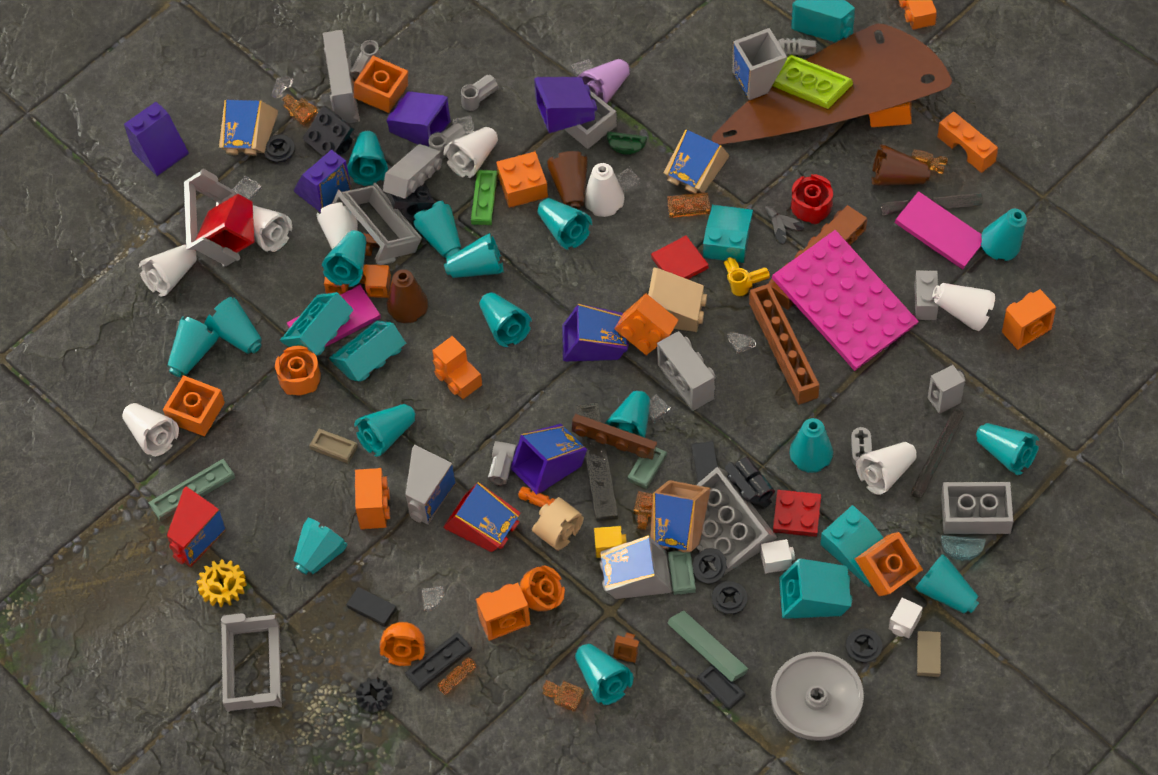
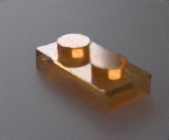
[667,192,710,218]

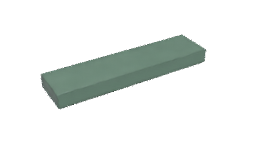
[148,459,235,522]
[667,611,748,682]

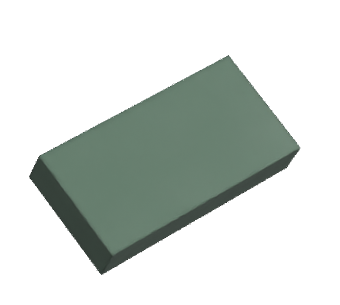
[627,447,667,490]
[668,551,696,595]

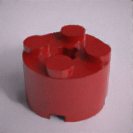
[791,174,833,224]

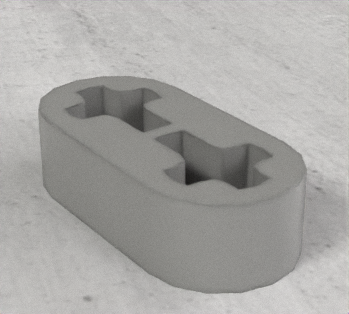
[851,427,872,466]

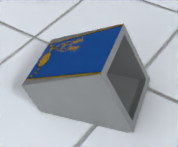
[732,28,787,100]
[406,445,455,524]
[600,536,673,599]

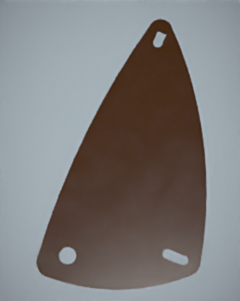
[712,24,952,144]

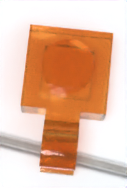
[282,94,317,125]
[911,149,948,174]
[634,491,653,530]
[542,680,585,712]

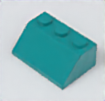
[280,292,354,356]
[329,321,406,381]

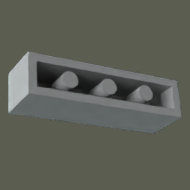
[383,144,442,198]

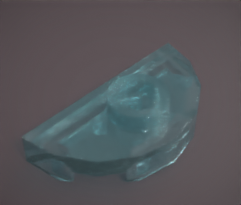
[941,535,986,561]

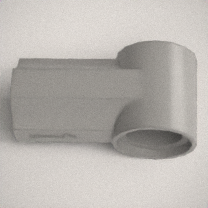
[350,40,381,79]
[461,75,498,111]
[429,123,467,159]
[488,441,518,485]

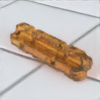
[437,657,476,694]

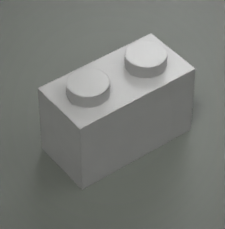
[914,270,939,320]
[928,365,965,414]

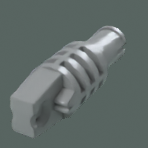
[778,38,816,56]

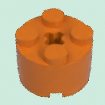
[275,346,321,395]

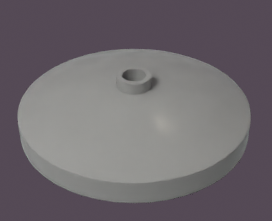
[771,652,864,740]

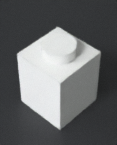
[760,539,795,573]
[889,598,923,638]

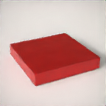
[651,236,709,279]

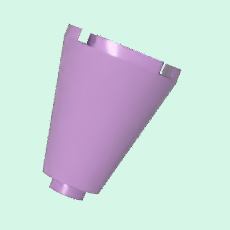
[578,59,630,104]

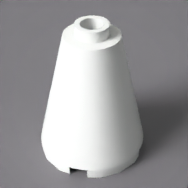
[444,127,498,178]
[584,163,624,217]
[317,203,358,249]
[253,206,292,252]
[139,244,197,296]
[932,283,995,331]
[122,403,179,457]
[856,442,917,495]

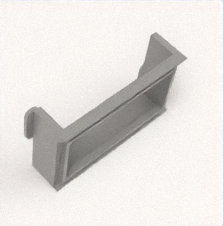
[323,30,360,123]
[184,169,240,267]
[332,183,422,265]
[221,613,282,713]

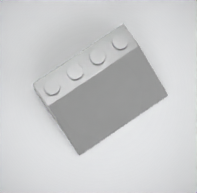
[697,467,777,574]

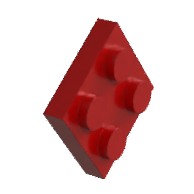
[773,490,821,537]

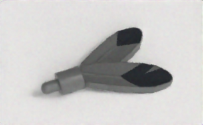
[765,206,804,244]

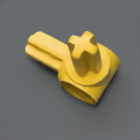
[724,257,770,296]

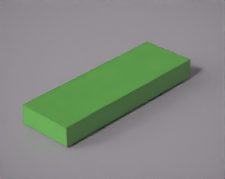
[471,170,498,225]

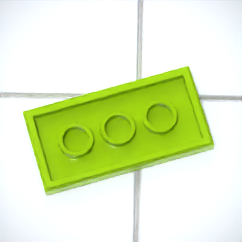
[772,55,853,109]

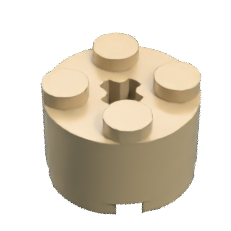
[532,497,584,550]

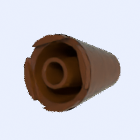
[872,145,931,186]
[547,151,588,210]
[386,270,428,323]

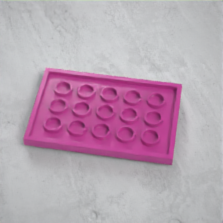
[772,230,919,371]

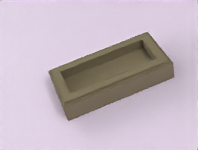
[309,428,358,464]
[917,631,941,677]

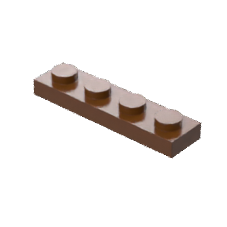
[571,413,657,460]

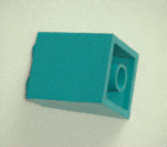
[791,0,855,43]
[779,558,852,619]

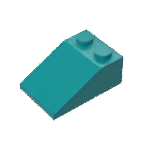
[703,205,753,263]
[820,505,884,587]

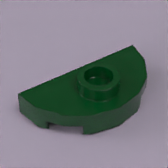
[607,131,647,154]

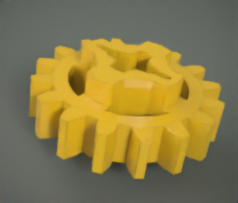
[197,559,246,607]

